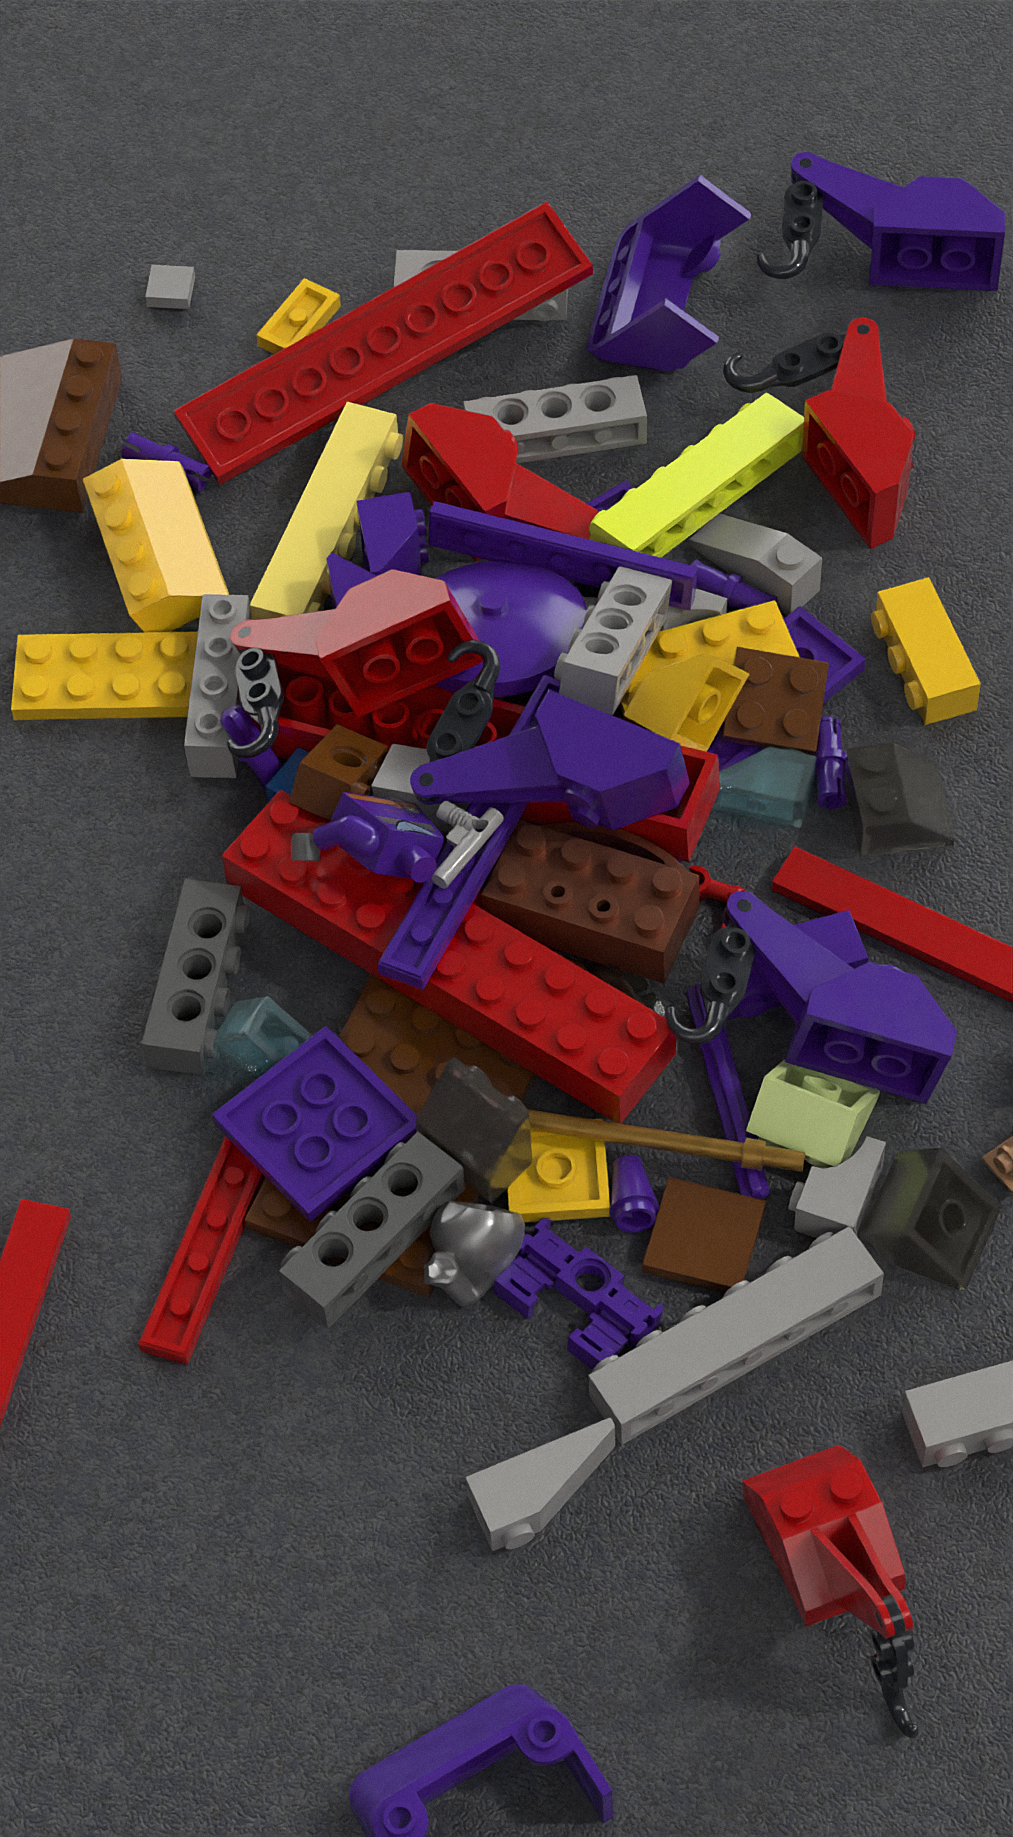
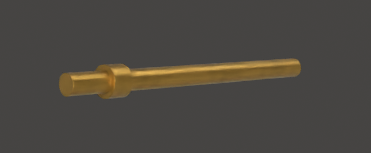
[505,1107,805,1172]

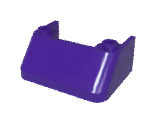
[586,175,751,372]
[349,1684,613,1837]

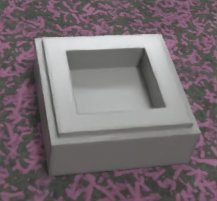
[145,265,195,309]

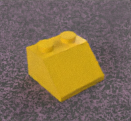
[624,652,749,752]

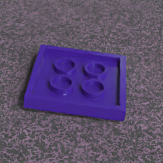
[212,1026,424,1222]

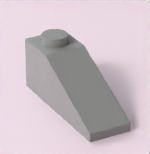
[689,513,822,616]
[466,1417,615,1551]

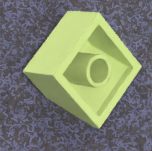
[746,1059,880,1168]

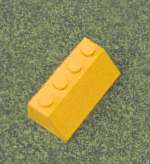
[83,459,229,632]

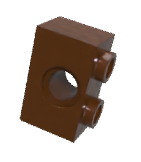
[289,724,388,821]

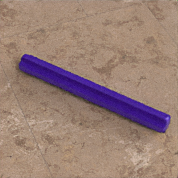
[686,982,770,1199]

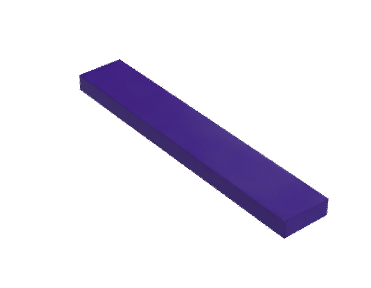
[429,501,698,611]

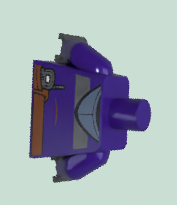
[291,792,443,883]

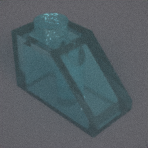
[712,747,816,828]
[215,996,313,1076]

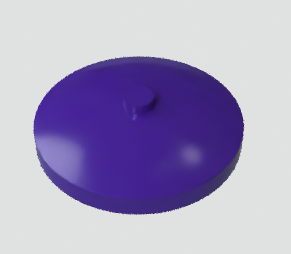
[435,561,587,697]

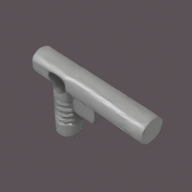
[431,801,504,889]

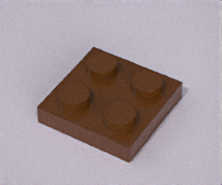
[721,647,829,756]

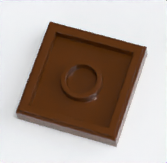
[642,1177,766,1293]

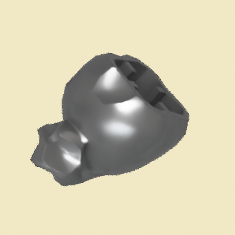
[424,1201,525,1306]

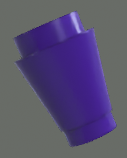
[609,1155,659,1232]

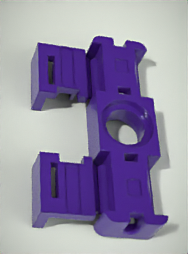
[493,1218,663,1370]

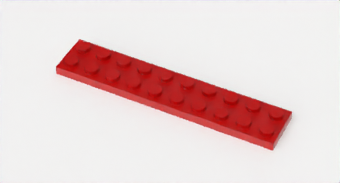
[174,201,593,485]

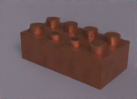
[481,820,700,984]

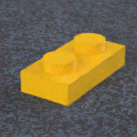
[256,278,341,354]

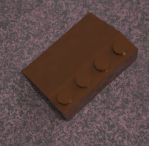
[0,339,122,513]

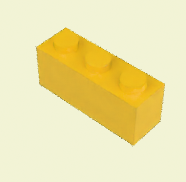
[871,577,981,725]

